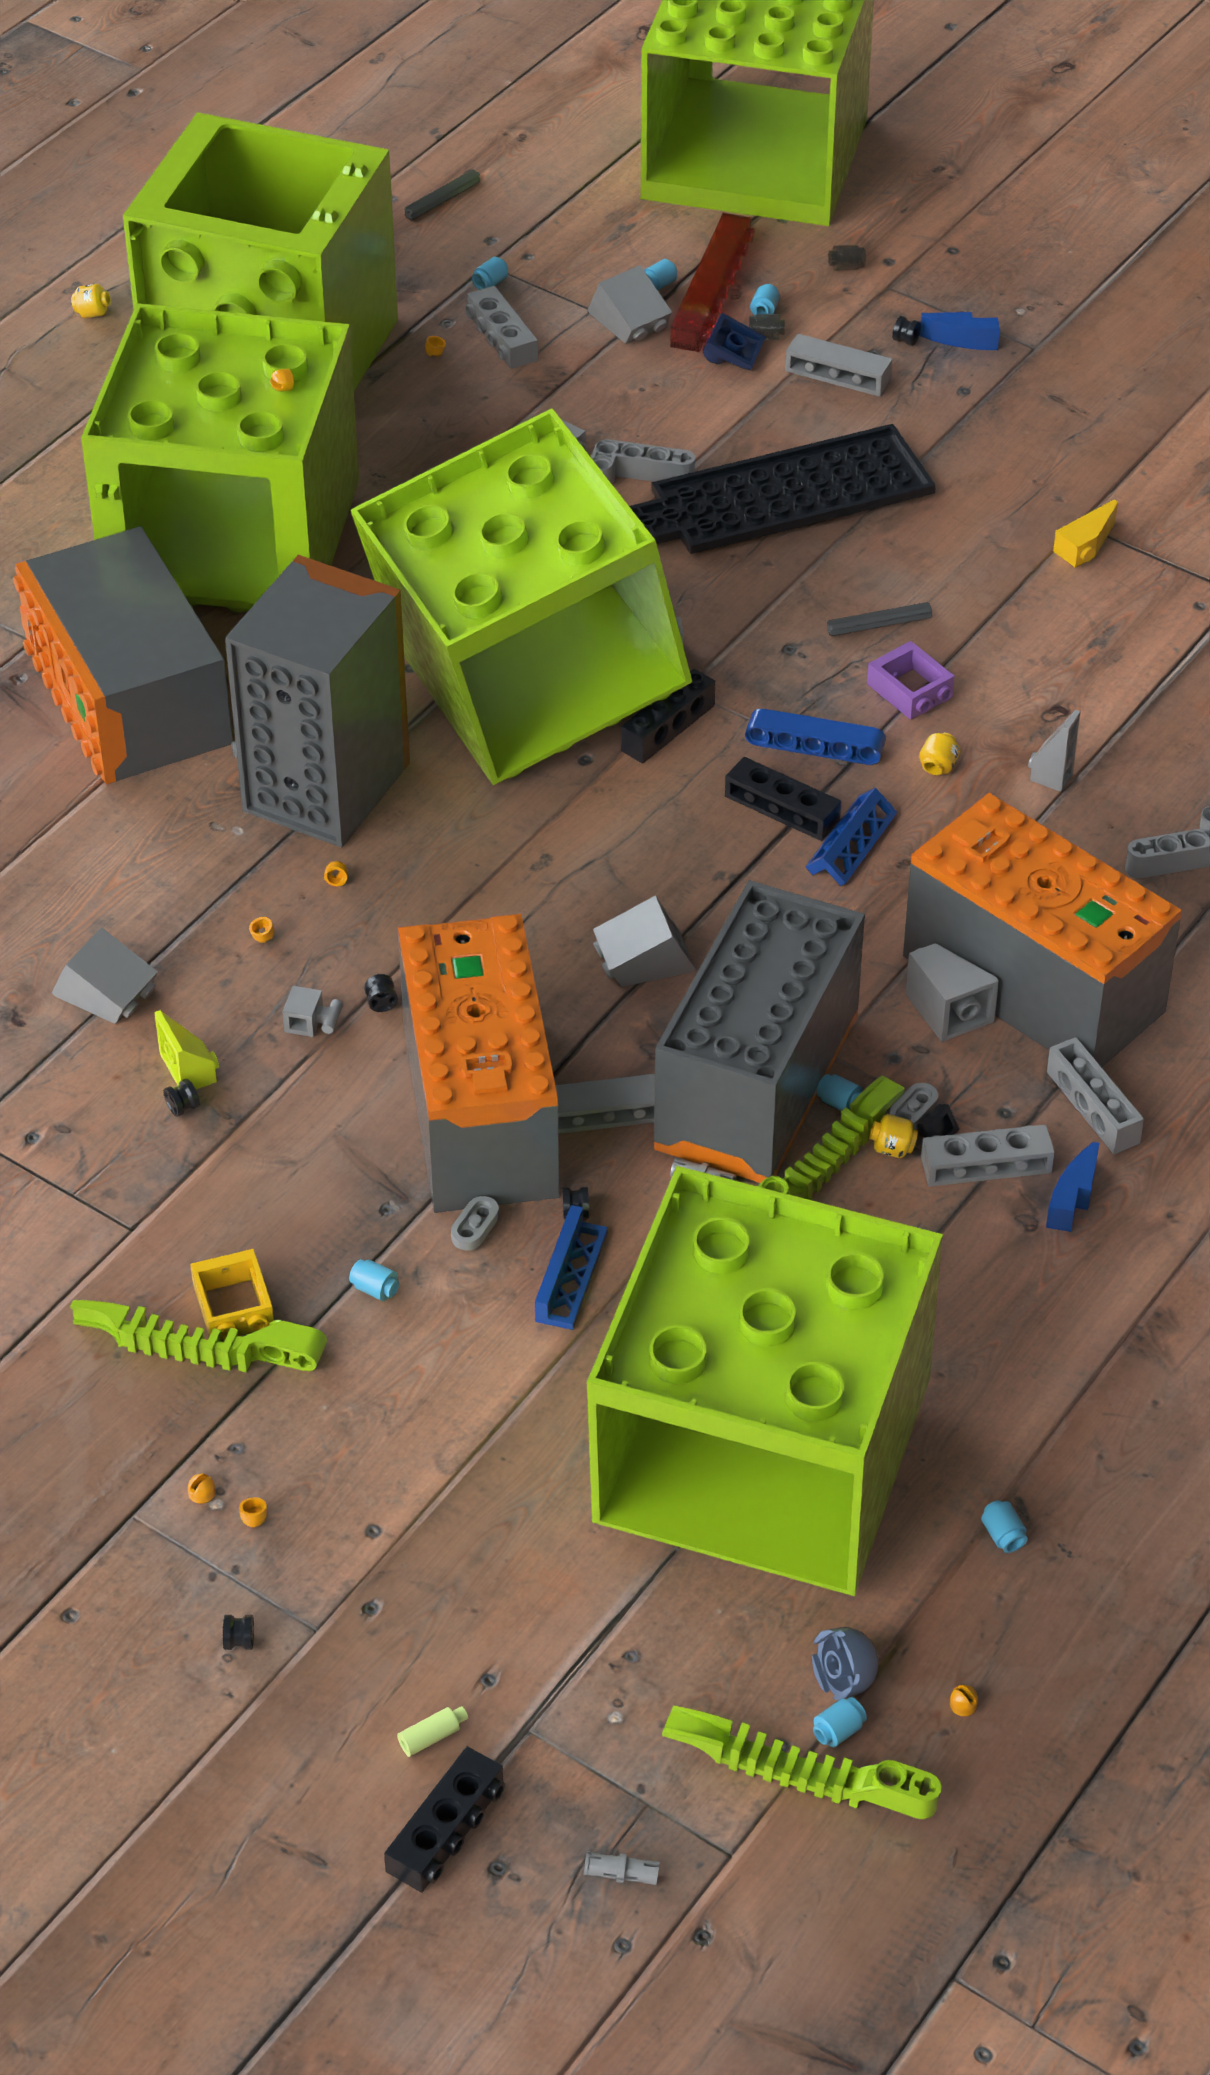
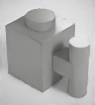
[282,986,343,1037]

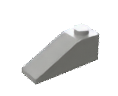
[1028,710,1081,792]

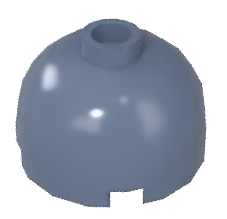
[812,1627,879,1700]

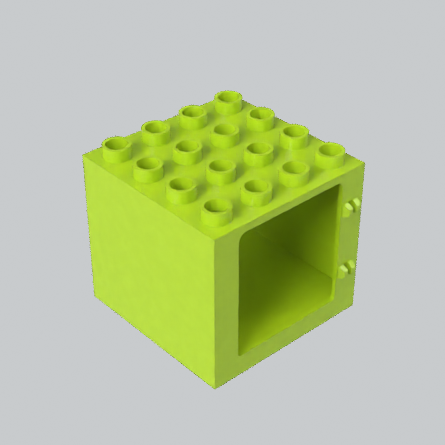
[640,0,874,226]
[123,112,398,391]
[81,303,359,612]
[350,408,692,785]
[587,1166,943,1596]

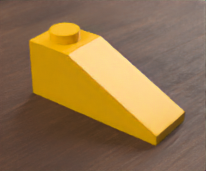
[1053,499,1118,568]

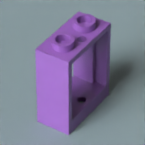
[867,641,955,720]

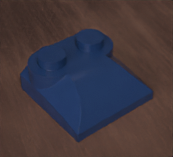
[703,313,766,370]

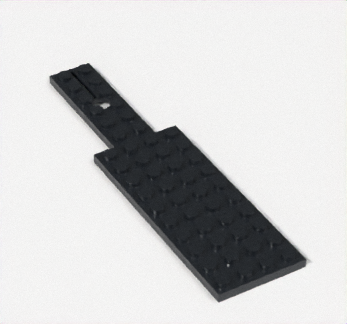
[629,424,936,554]

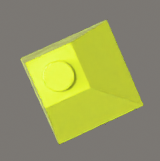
[154,1010,219,1090]

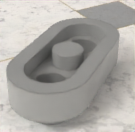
[889,1083,938,1130]
[451,1196,499,1250]

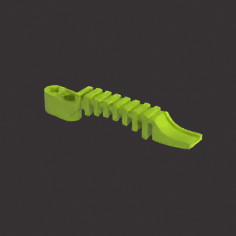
[758,1075,905,1200]
[70,1300,328,1372]
[662,1705,942,1819]

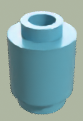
[472,257,508,290]
[644,259,677,290]
[750,284,780,319]
[817,1074,863,1111]
[349,1259,400,1301]
[981,1500,1028,1553]
[813,1697,867,1747]

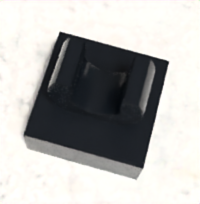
[917,1104,960,1138]

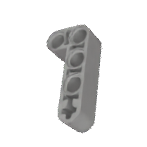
[591,439,695,485]
[1125,806,1210,878]

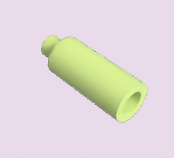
[397,1706,468,1757]

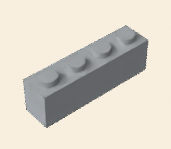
[785,334,892,396]
[555,1074,655,1134]

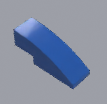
[920,312,1000,350]
[1046,1142,1099,1232]

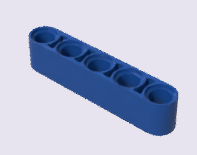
[745,709,886,765]

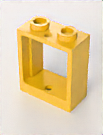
[190,1249,274,1340]

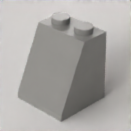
[588,265,672,344]
[593,895,696,987]
[52,927,158,1024]
[906,943,999,1042]

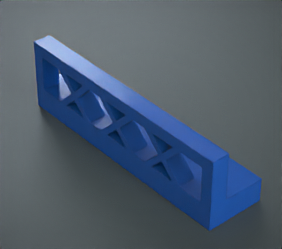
[805,787,898,886]
[535,1205,608,1330]

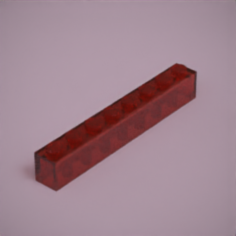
[670,213,755,352]

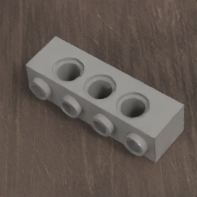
[465,286,538,369]
[1047,1037,1144,1154]
[921,1124,1054,1187]

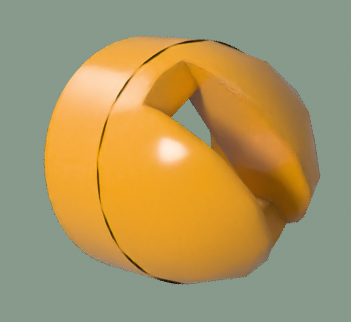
[425,336,446,358]
[270,369,294,392]
[324,860,348,886]
[249,917,275,943]
[188,1474,216,1504]
[239,1497,267,1528]
[949,1684,978,1716]

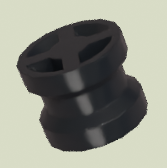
[892,316,921,346]
[364,974,398,1012]
[163,1079,200,1117]
[562,1187,589,1219]
[223,1614,254,1650]

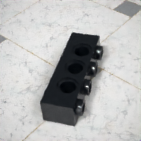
[621,669,716,764]
[725,757,841,841]
[384,1746,505,1893]

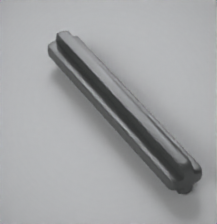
[404,169,480,220]
[827,602,932,636]

